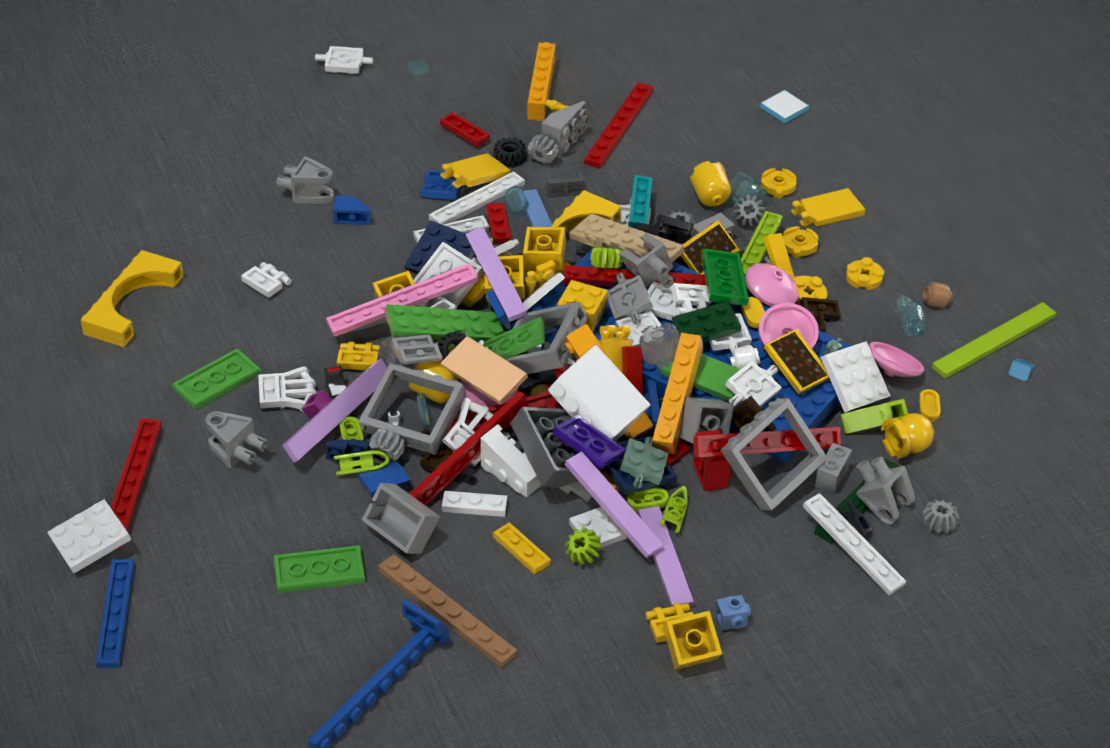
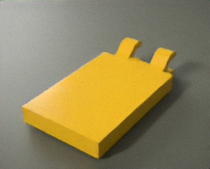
[440,153,511,188]
[791,188,866,227]
[598,325,632,373]

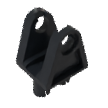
[635,214,694,257]

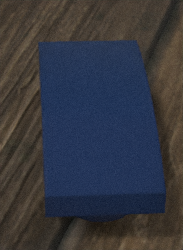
[325,439,370,462]

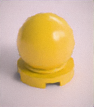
[881,413,935,459]

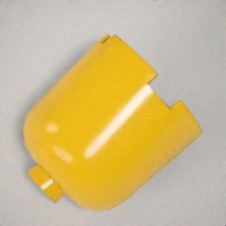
[690,161,731,207]
[409,361,460,403]

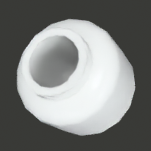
[730,345,761,370]

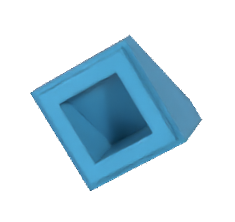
[1008,358,1035,381]

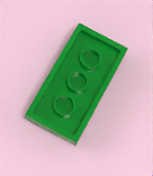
[701,249,749,306]

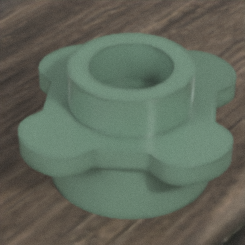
[823,338,843,355]

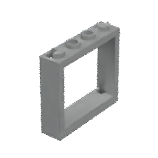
[506,302,588,374]
[358,363,466,455]
[721,398,828,511]

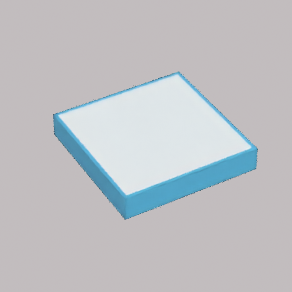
[760,90,809,124]

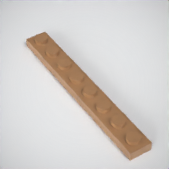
[378,554,518,668]

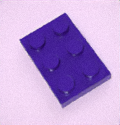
[553,415,626,469]

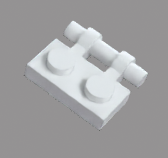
[241,262,292,298]
[670,283,711,315]

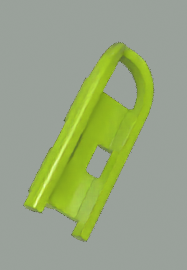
[334,450,390,476]
[660,486,688,533]

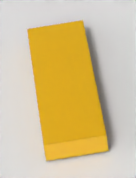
[763,233,795,280]
[493,522,551,575]

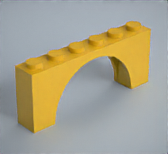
[523,190,621,275]
[81,250,183,347]

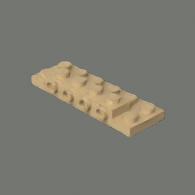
[569,214,684,263]

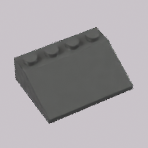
[510,407,604,488]

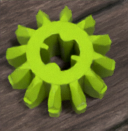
[590,247,623,268]
[565,527,602,565]

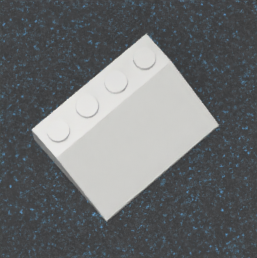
[548,345,650,442]

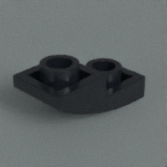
[518,369,557,393]

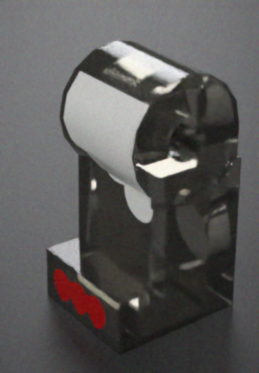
[324,366,347,400]

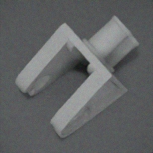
[276,157,334,204]
[619,233,674,288]
[206,411,269,469]
[856,456,915,525]

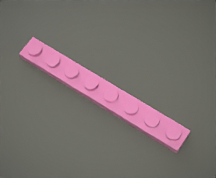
[326,263,478,337]

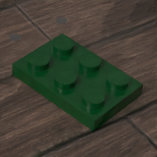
[672,301,742,343]

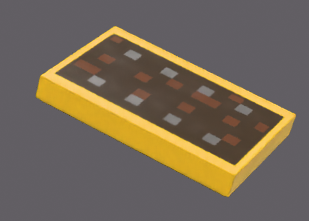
[680,220,740,275]
[764,329,829,395]

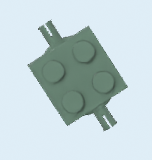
[620,437,668,488]

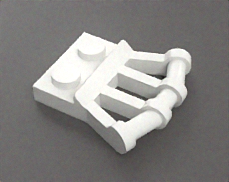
[258,367,316,412]
[442,398,510,468]

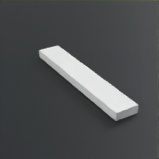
[429,171,525,225]
[803,493,907,596]

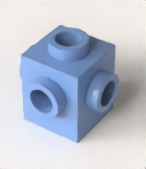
[715,595,751,630]

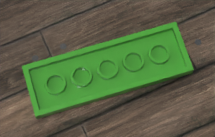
[384,304,504,343]

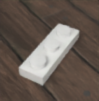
[442,491,507,517]

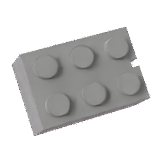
[362,483,440,554]

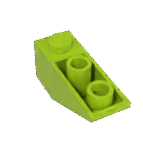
[840,399,908,434]

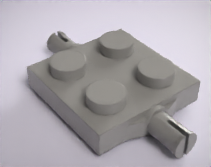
[607,273,653,325]

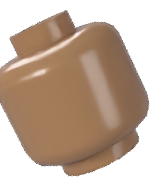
[922,282,953,308]

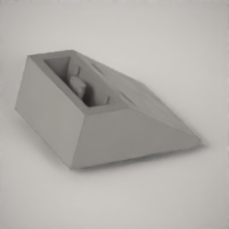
[542,101,587,158]

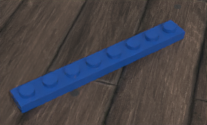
[308,628,435,748]

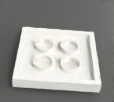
[413,242,484,306]
[821,341,890,413]
[47,499,131,574]

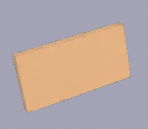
[440,336,528,405]

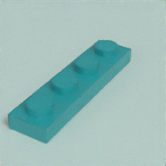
[628,175,652,228]

